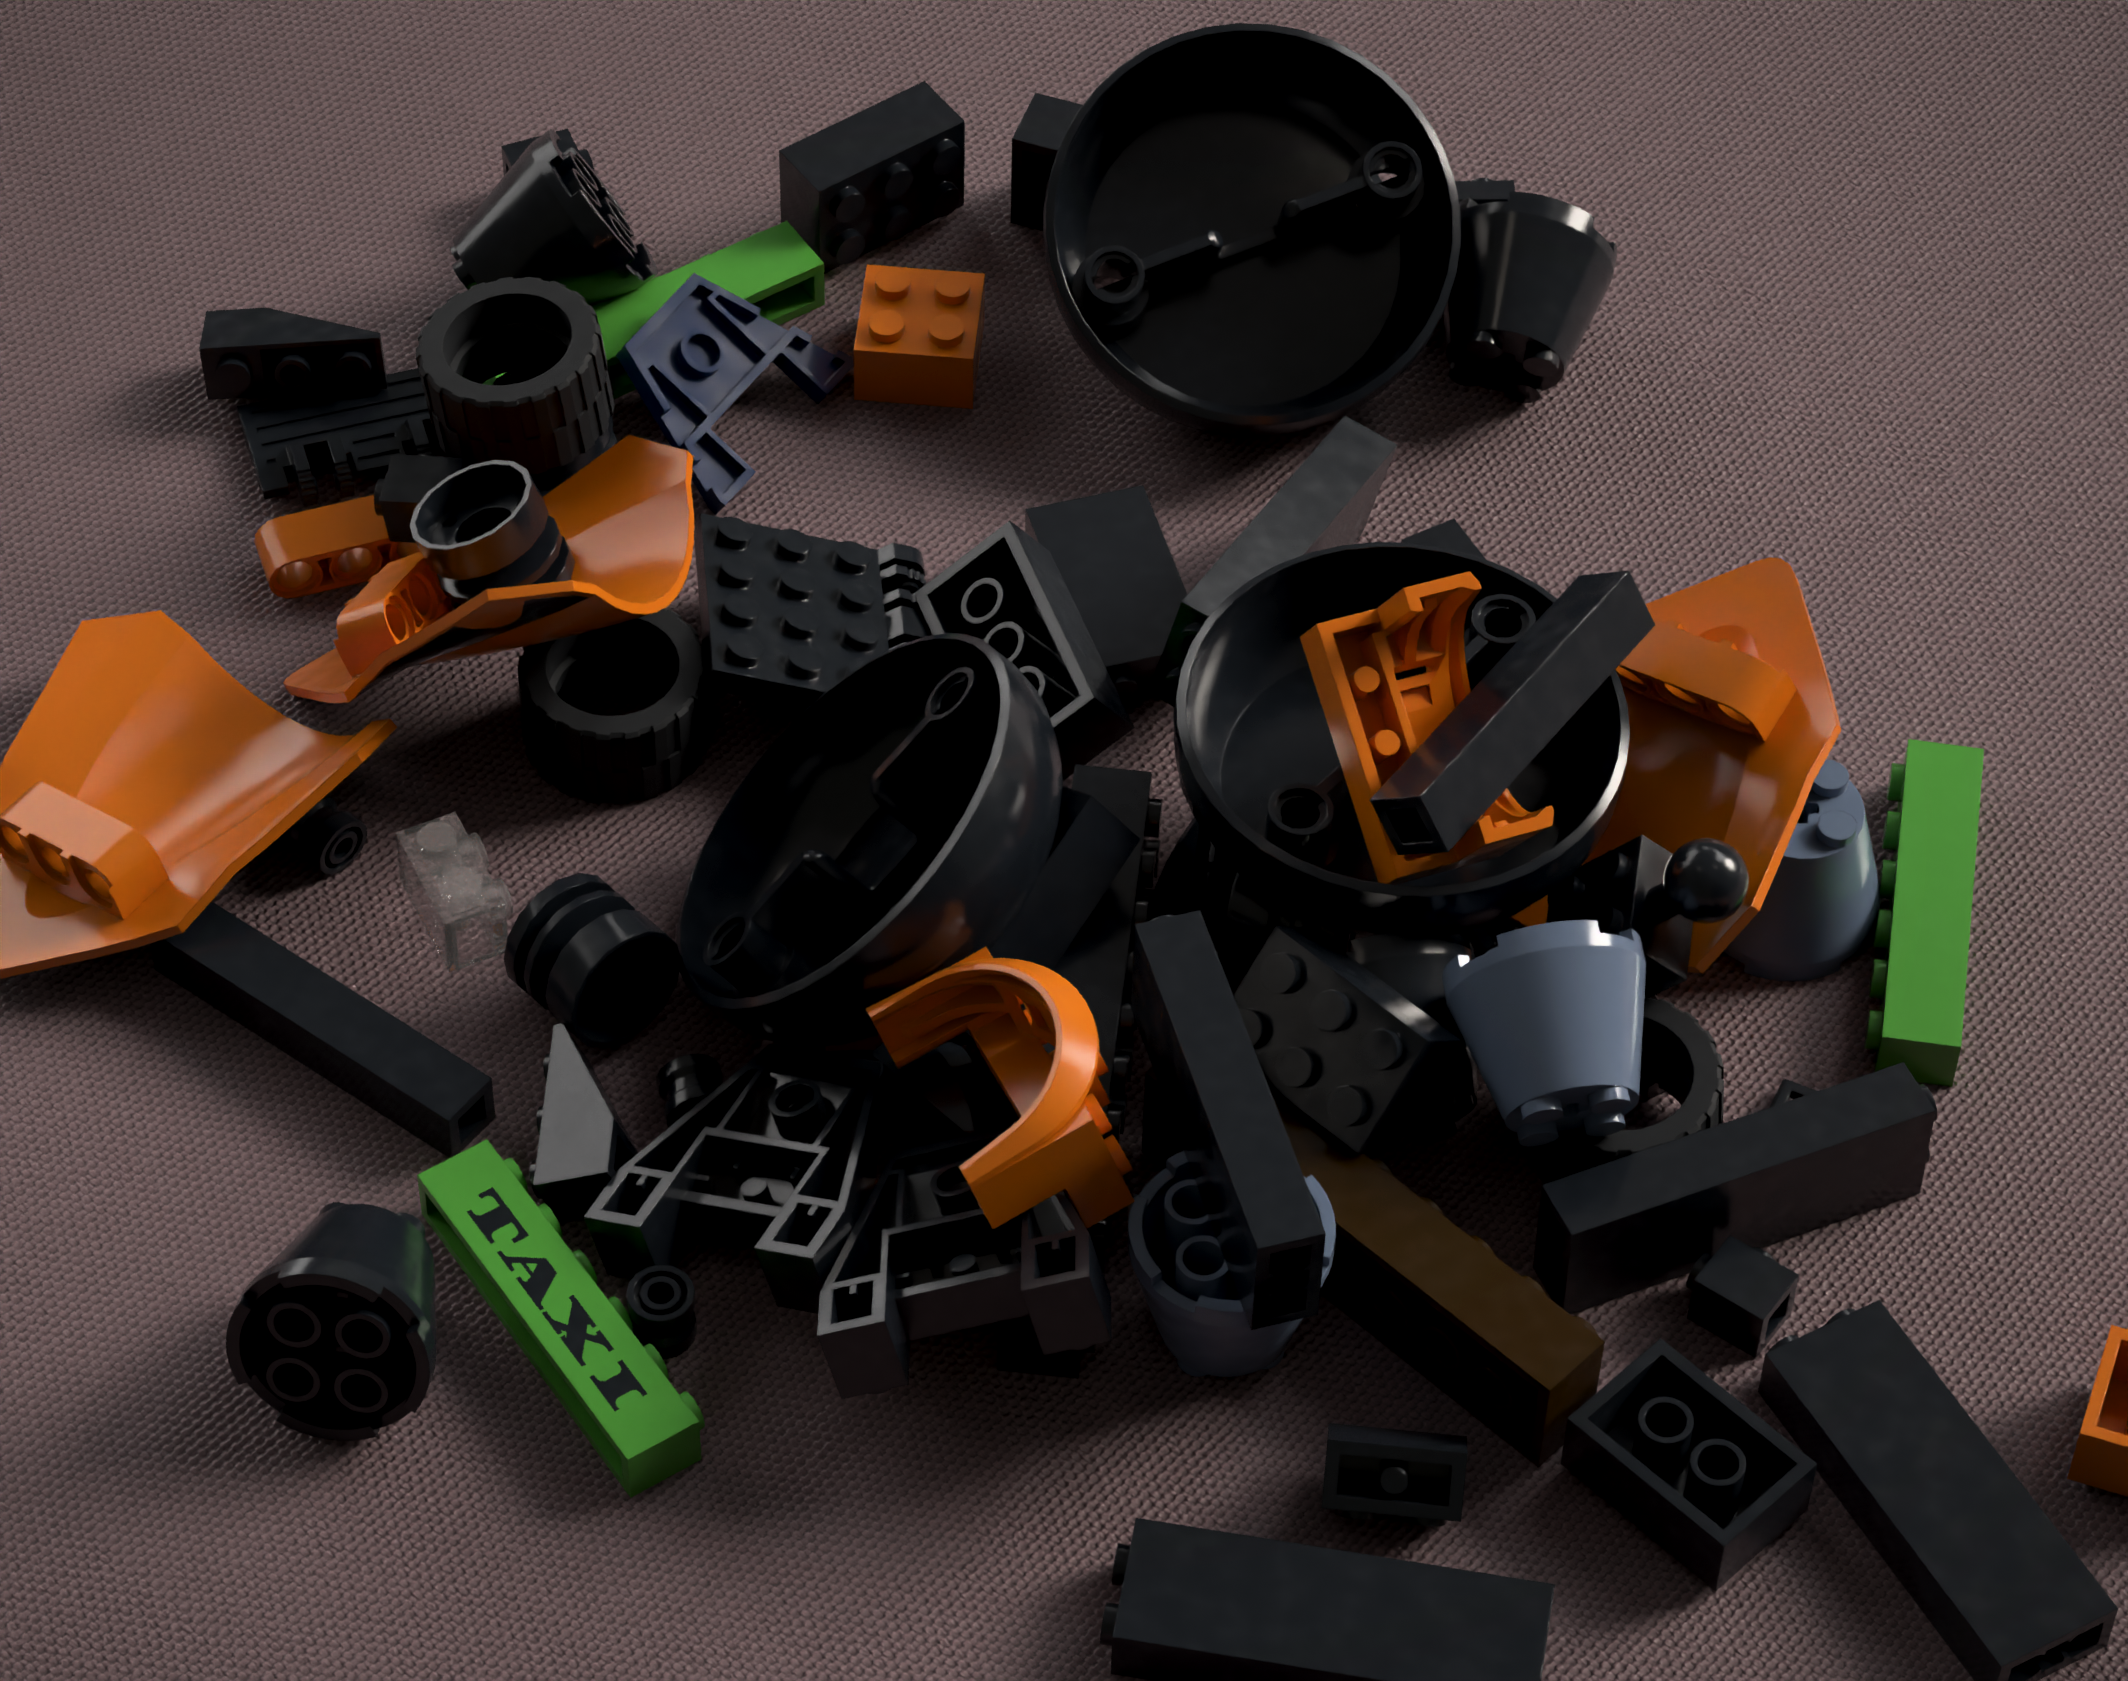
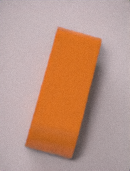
[254,495,420,598]

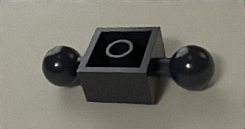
[1487,835,1749,998]

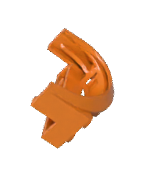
[1300,571,1554,885]
[865,947,1135,1229]

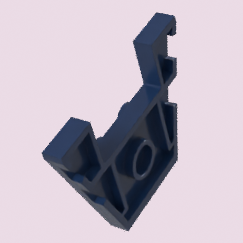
[616,273,854,515]

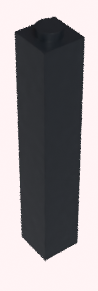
[1370,570,1655,855]
[150,901,495,1158]

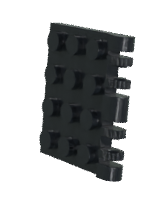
[694,513,932,709]

